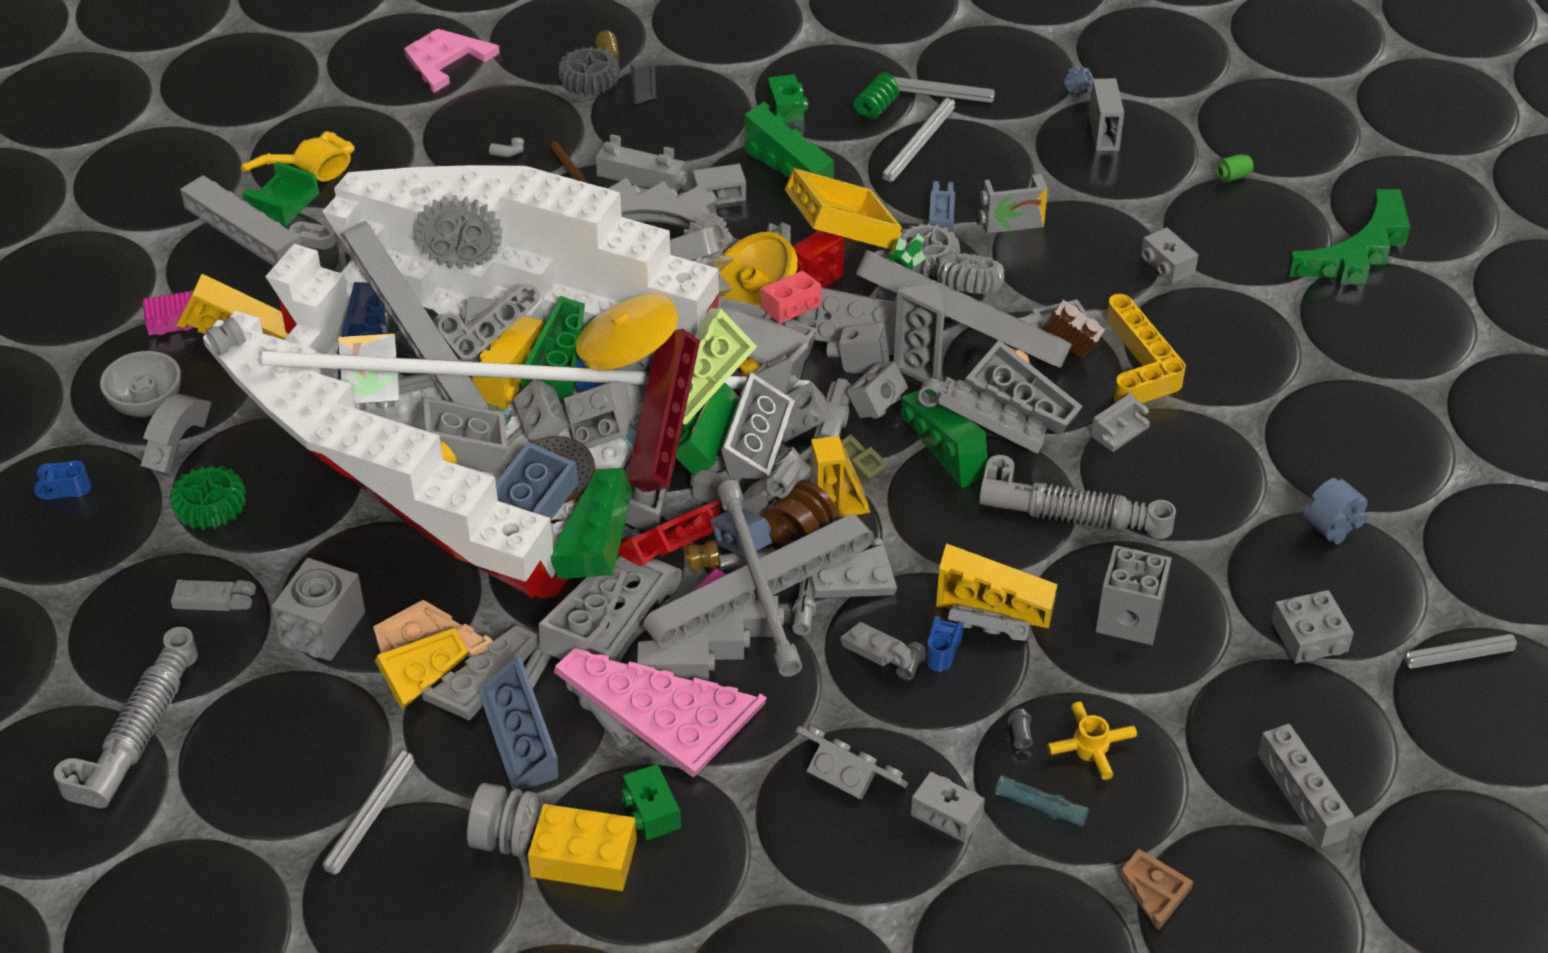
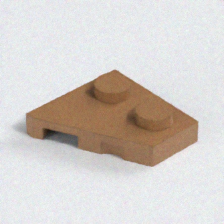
[1121,849,1193,930]

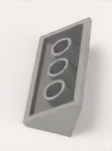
[894,284,945,382]
[721,373,795,479]

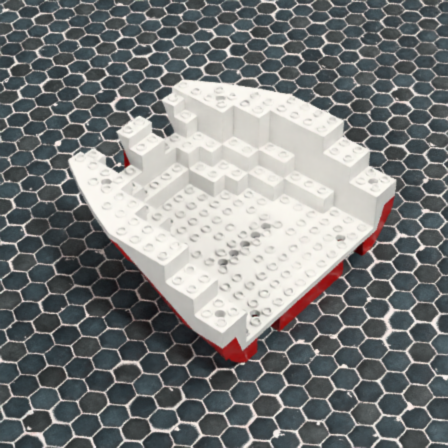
[203,165,719,599]

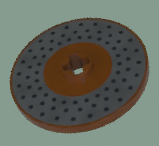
[514,436,595,503]

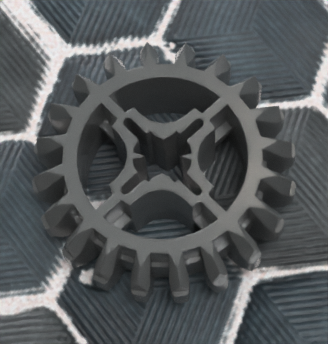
[558,46,620,96]

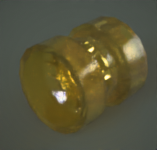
[687,540,720,572]

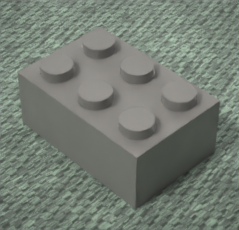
[414,396,508,474]

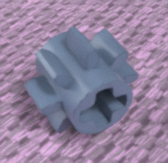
[1065,65,1093,96]

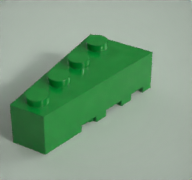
[745,102,834,179]
[521,296,585,404]
[676,382,740,475]
[901,389,988,488]
[551,468,633,579]

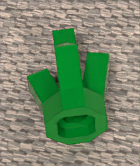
[886,233,927,269]

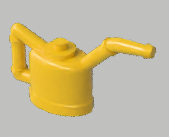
[241,131,355,181]

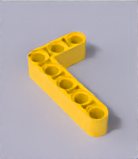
[1106,294,1186,403]

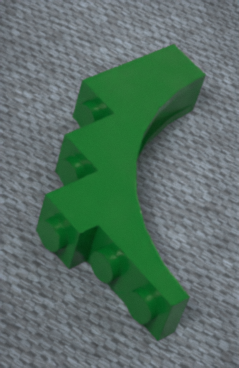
[1288,189,1410,284]

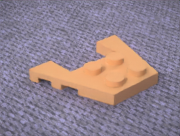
[373,600,493,702]

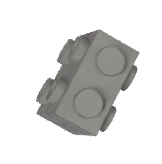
[1271,590,1354,664]

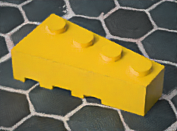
[936,544,1057,628]

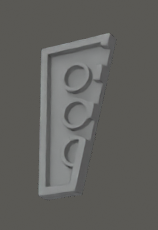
[422,625,540,720]

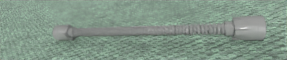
[718,480,802,676]

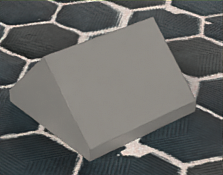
[753,342,809,394]

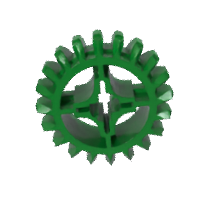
[170,464,246,531]

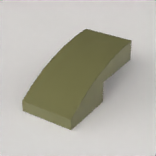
[842,435,889,481]

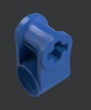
[34,460,92,500]
[926,616,965,672]

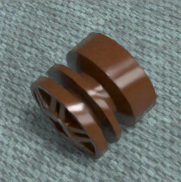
[762,479,837,548]

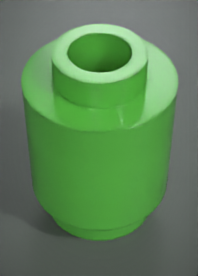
[1216,154,1253,182]

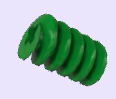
[853,72,899,119]

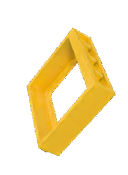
[785,168,902,249]

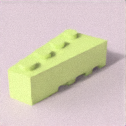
[683,308,757,425]

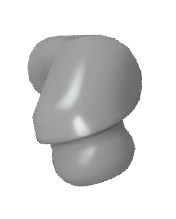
[489,137,525,158]

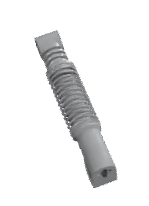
[979,455,1176,539]
[54,627,198,808]

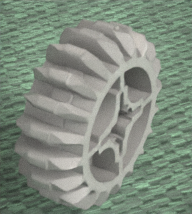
[900,223,960,279]
[936,253,1005,295]

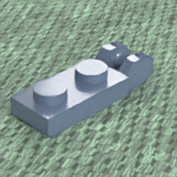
[929,181,955,230]

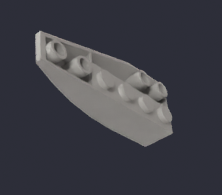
[718,297,818,364]

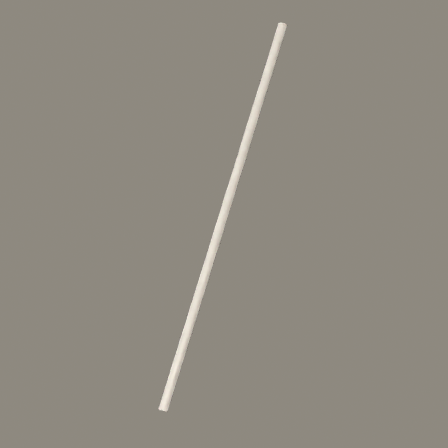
[259,351,810,392]

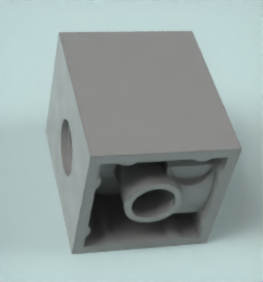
[1096,545,1172,645]
[271,558,365,661]

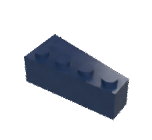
[337,282,388,380]

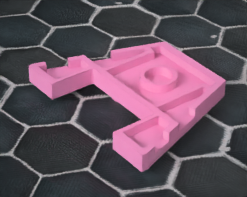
[404,29,500,93]

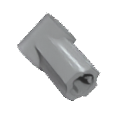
[766,447,811,499]

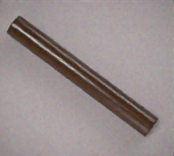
[550,141,588,183]

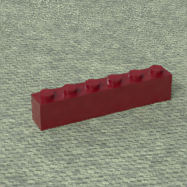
[627,328,700,493]

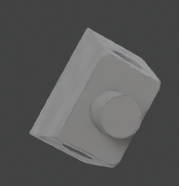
[827,323,890,375]

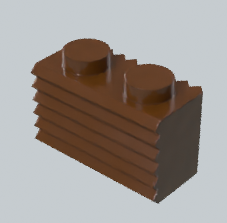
[1042,300,1105,359]

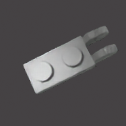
[171,580,256,611]

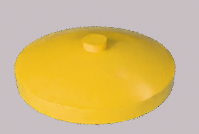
[719,232,797,307]
[576,294,679,370]

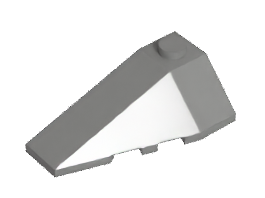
[539,566,627,660]

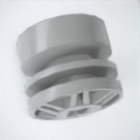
[467,783,538,858]

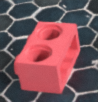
[761,271,821,324]

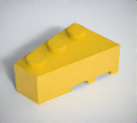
[811,436,871,518]

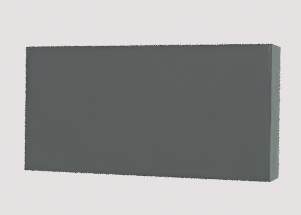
[630,57,656,104]

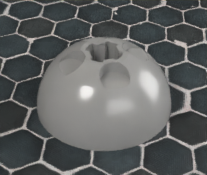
[100,351,181,418]

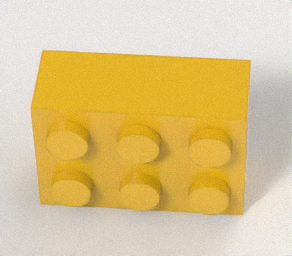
[528,804,637,891]

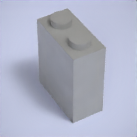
[1088,78,1124,151]

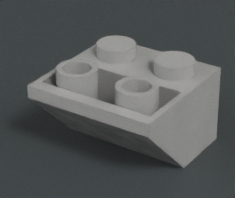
[564,382,633,449]

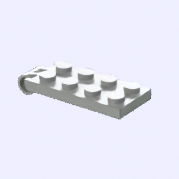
[796,288,897,356]
[919,377,1046,454]

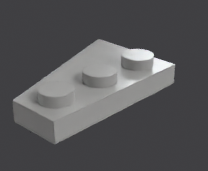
[808,544,897,598]

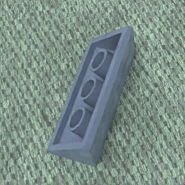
[478,656,558,790]

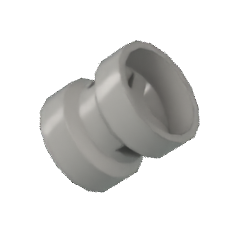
[206,317,246,356]

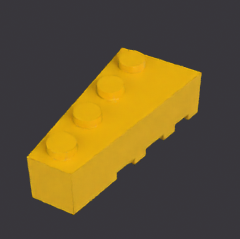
[176,274,289,340]
[472,316,544,412]

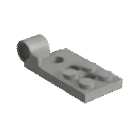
[585,556,682,661]

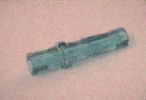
[995,775,1089,827]

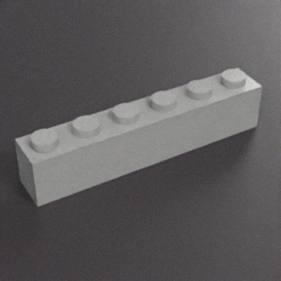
[180,176,302,266]

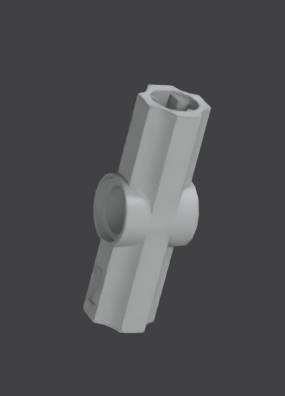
[814,378,853,439]

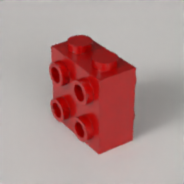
[793,230,844,288]

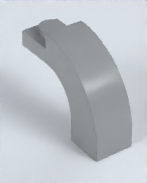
[141,394,211,474]

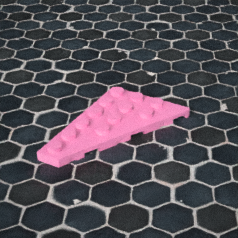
[554,648,766,778]

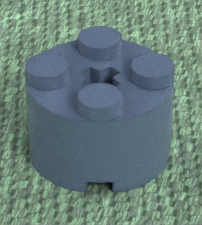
[1303,477,1368,545]

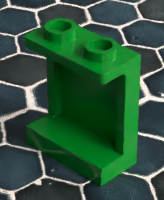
[242,162,319,226]

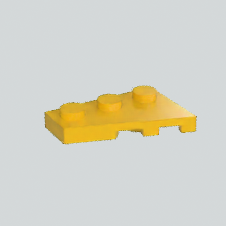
[375,628,468,710]

